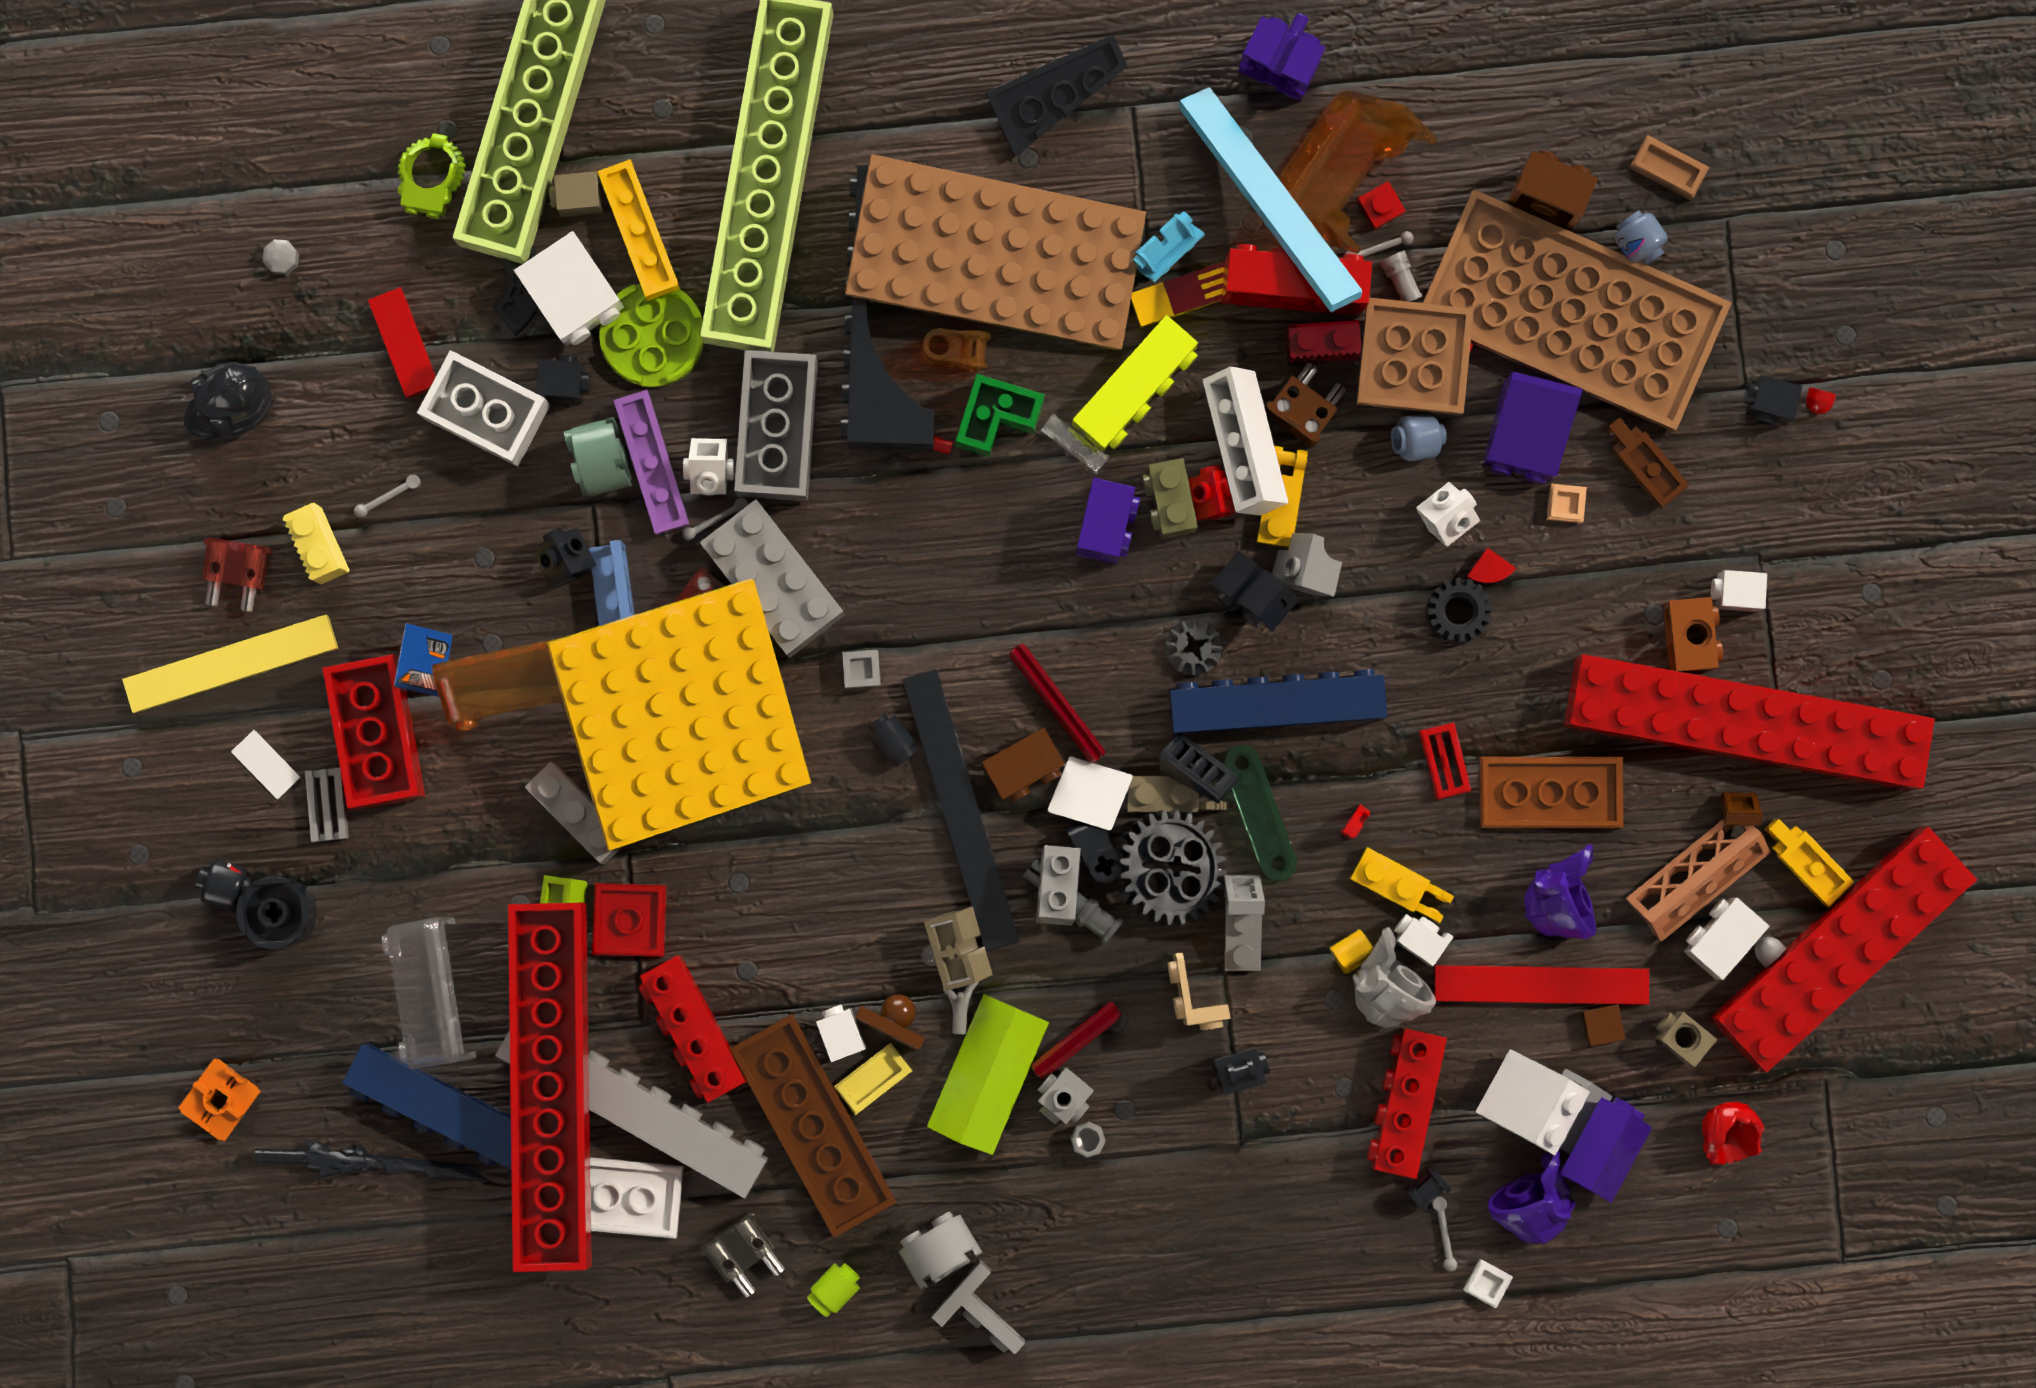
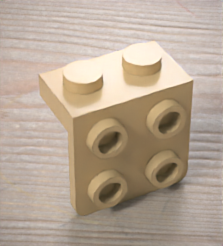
[1167,952,1231,1030]

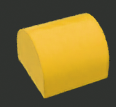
[1329,929,1374,974]

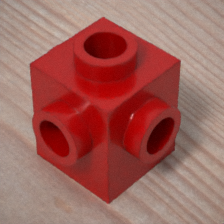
[1188,465,1236,521]

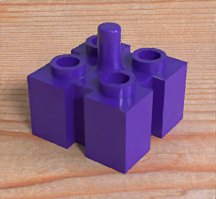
[1238,13,1325,102]

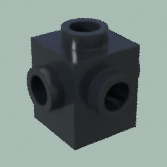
[533,528,597,588]

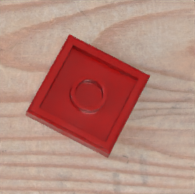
[592,883,667,957]

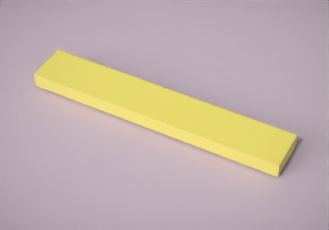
[122,615,339,714]

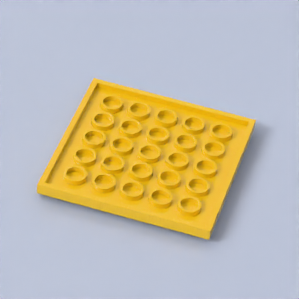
[546,579,811,850]

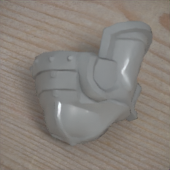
[1353,927,1436,1028]

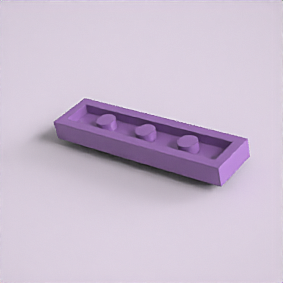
[613,390,690,536]

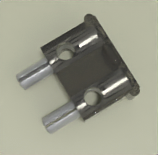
[701,1210,784,1298]

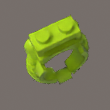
[397,133,466,219]

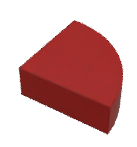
[1466,548,1516,584]
[1340,804,1370,840]

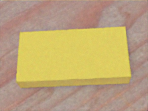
[834,1043,912,1115]

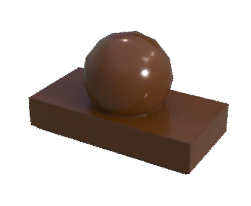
[855,994,926,1050]

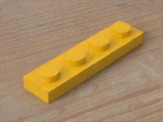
[597,159,680,301]

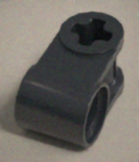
[1066,822,1121,884]

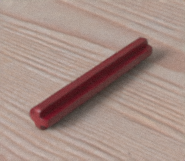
[1009,643,1105,763]

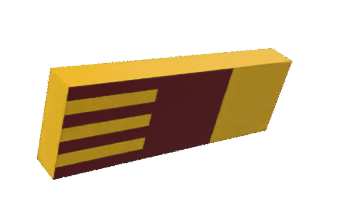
[1131,261,1239,329]

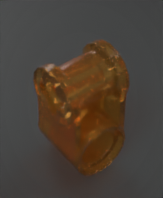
[922,328,991,371]

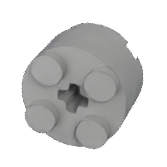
[899,1211,983,1290]

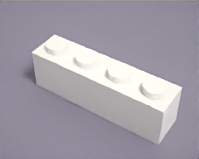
[1203,367,1288,516]

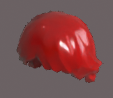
[1702,1101,1765,1165]

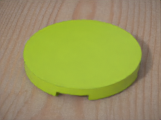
[599,284,704,388]

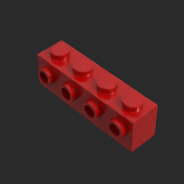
[638,955,747,1103]
[1367,1027,1447,1179]

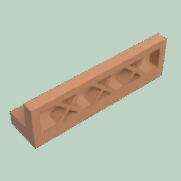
[1626,819,1771,942]

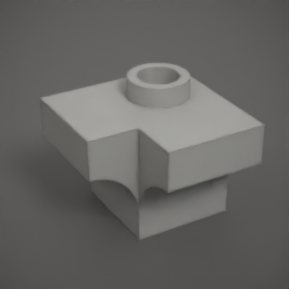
[1272,533,1342,597]

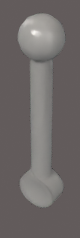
[1345,231,1414,257]
[354,475,421,518]
[682,498,749,541]
[1432,1197,1457,1272]

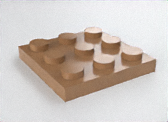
[1356,298,1474,416]

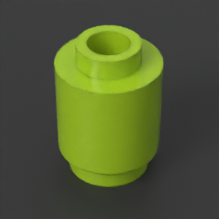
[807,1263,860,1317]

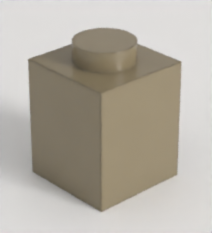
[549,171,603,217]

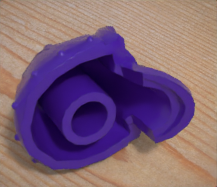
[1524,845,1596,940]
[1488,1151,1575,1244]

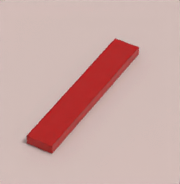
[1434,965,1649,1005]

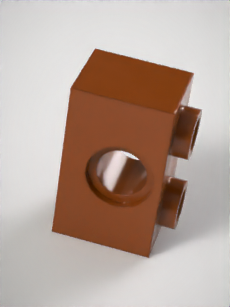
[1663,597,1723,673]

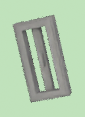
[305,768,349,842]

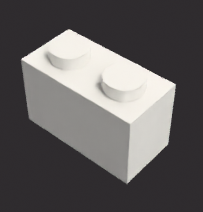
[1684,898,1770,980]

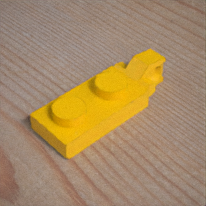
[1764,819,1854,907]

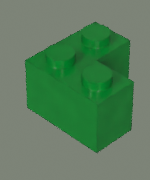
[956,374,1045,457]

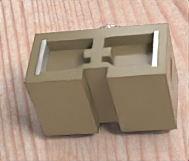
[921,907,993,991]

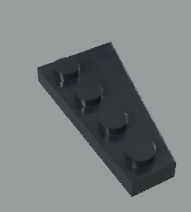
[985,34,1127,158]

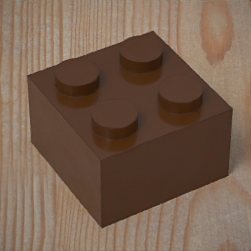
[1506,150,1598,232]

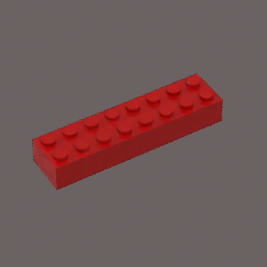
[1709,826,1977,1073]

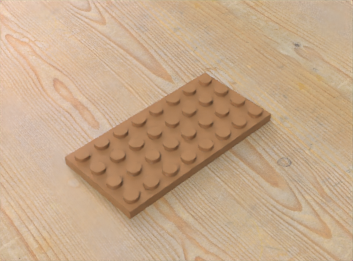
[845,154,1146,351]
[1423,189,1732,432]

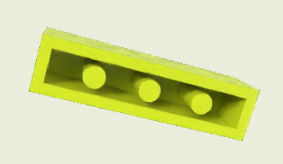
[1072,315,1198,453]

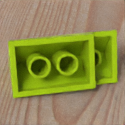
[927,994,1049,1155]

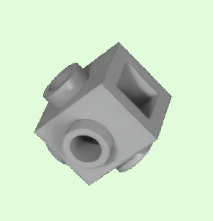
[1038,1067,1094,1124]

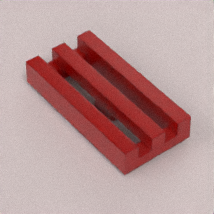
[1418,722,1472,800]

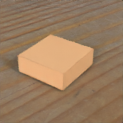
[1546,484,1587,524]

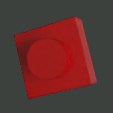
[1357,181,1406,231]

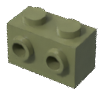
[1142,458,1198,539]

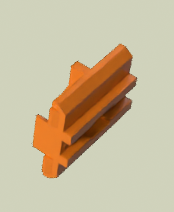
[178,1058,261,1141]

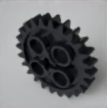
[1114,809,1227,926]

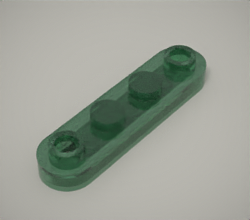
[1224,745,1297,881]

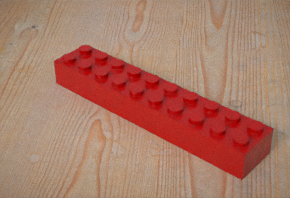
[1564,654,1935,791]
[508,902,592,1272]

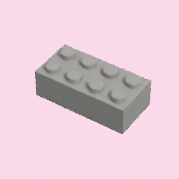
[734,350,818,501]
[700,499,845,658]

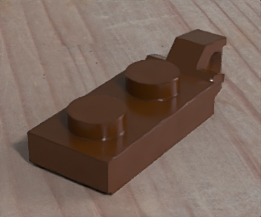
[1605,418,1690,509]

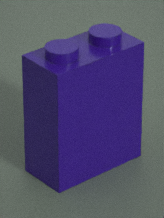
[1560,1097,1652,1203]

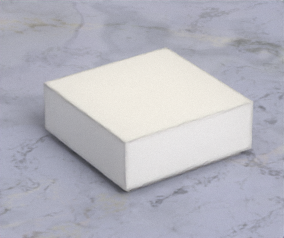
[1463,1259,1513,1308]

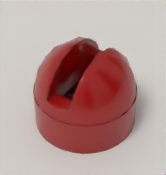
[1806,387,1837,414]

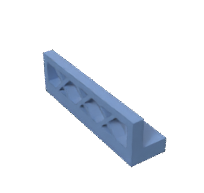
[589,540,635,626]

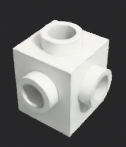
[683,438,735,495]
[1416,482,1480,547]

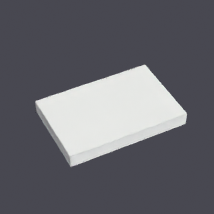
[590,1157,684,1239]

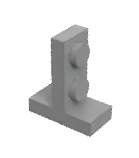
[1224,875,1265,971]
[931,1260,1025,1354]

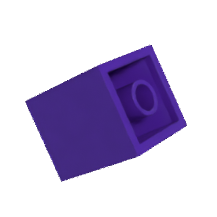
[1483,372,1582,485]

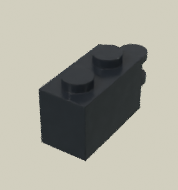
[1210,1046,1270,1095]

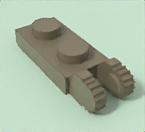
[1127,776,1227,813]

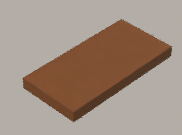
[1479,757,1624,828]

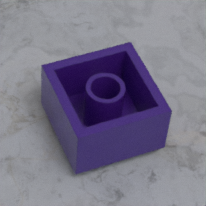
[1076,477,1140,564]

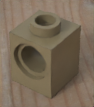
[1655,1011,1717,1067]

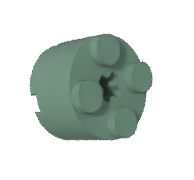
[564,417,632,497]

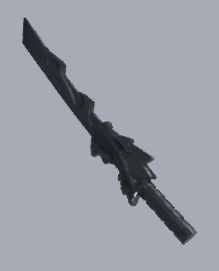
[255,1140,488,1182]

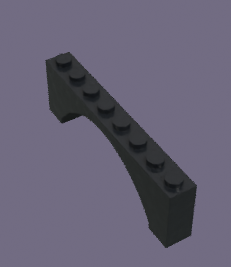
[841,165,942,452]

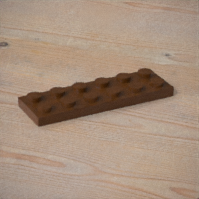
[730,1014,897,1238]

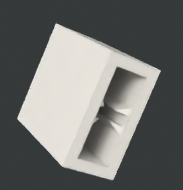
[514,231,624,346]
[1476,1049,1590,1155]

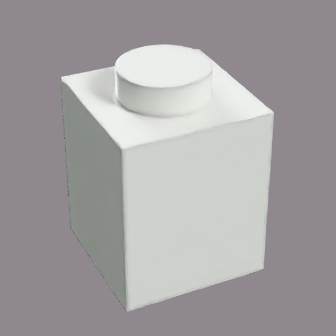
[1711,570,1767,612]
[816,1005,866,1062]

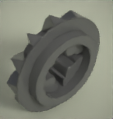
[1165,618,1222,676]

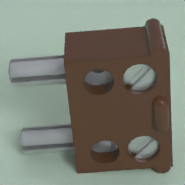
[1265,363,1346,447]

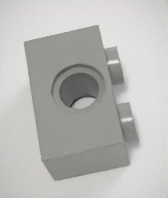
[1036,845,1081,926]

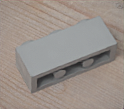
[525,762,623,864]

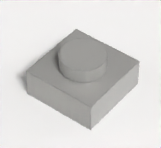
[842,650,881,689]

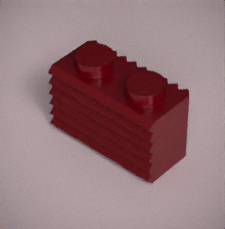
[1285,320,1361,366]

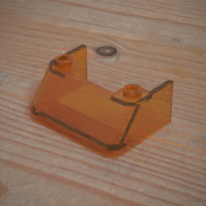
[1278,90,1437,254]
[431,638,565,731]

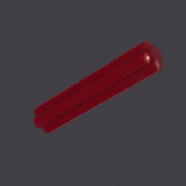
[1031,1002,1122,1080]

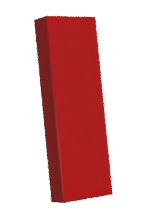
[368,287,436,399]

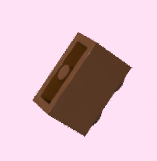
[982,727,1065,803]

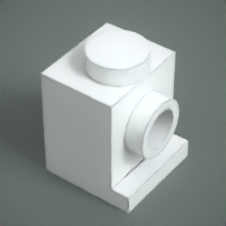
[1394,914,1453,966]

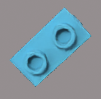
[1132,211,1205,282]

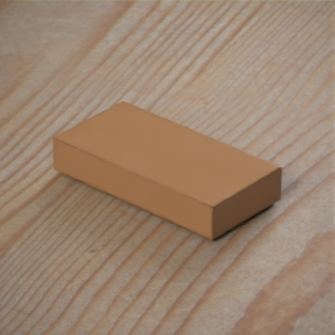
[1629,135,1710,200]

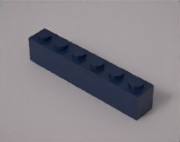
[1169,669,1387,735]
[342,1043,512,1176]

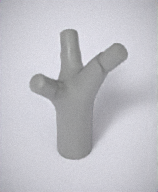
[943,982,978,1034]

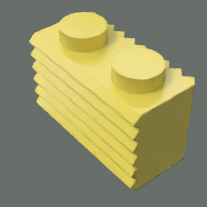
[283,503,350,585]

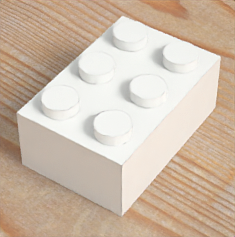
[417,350,550,467]

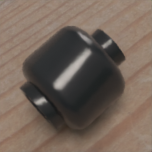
[195,859,251,911]

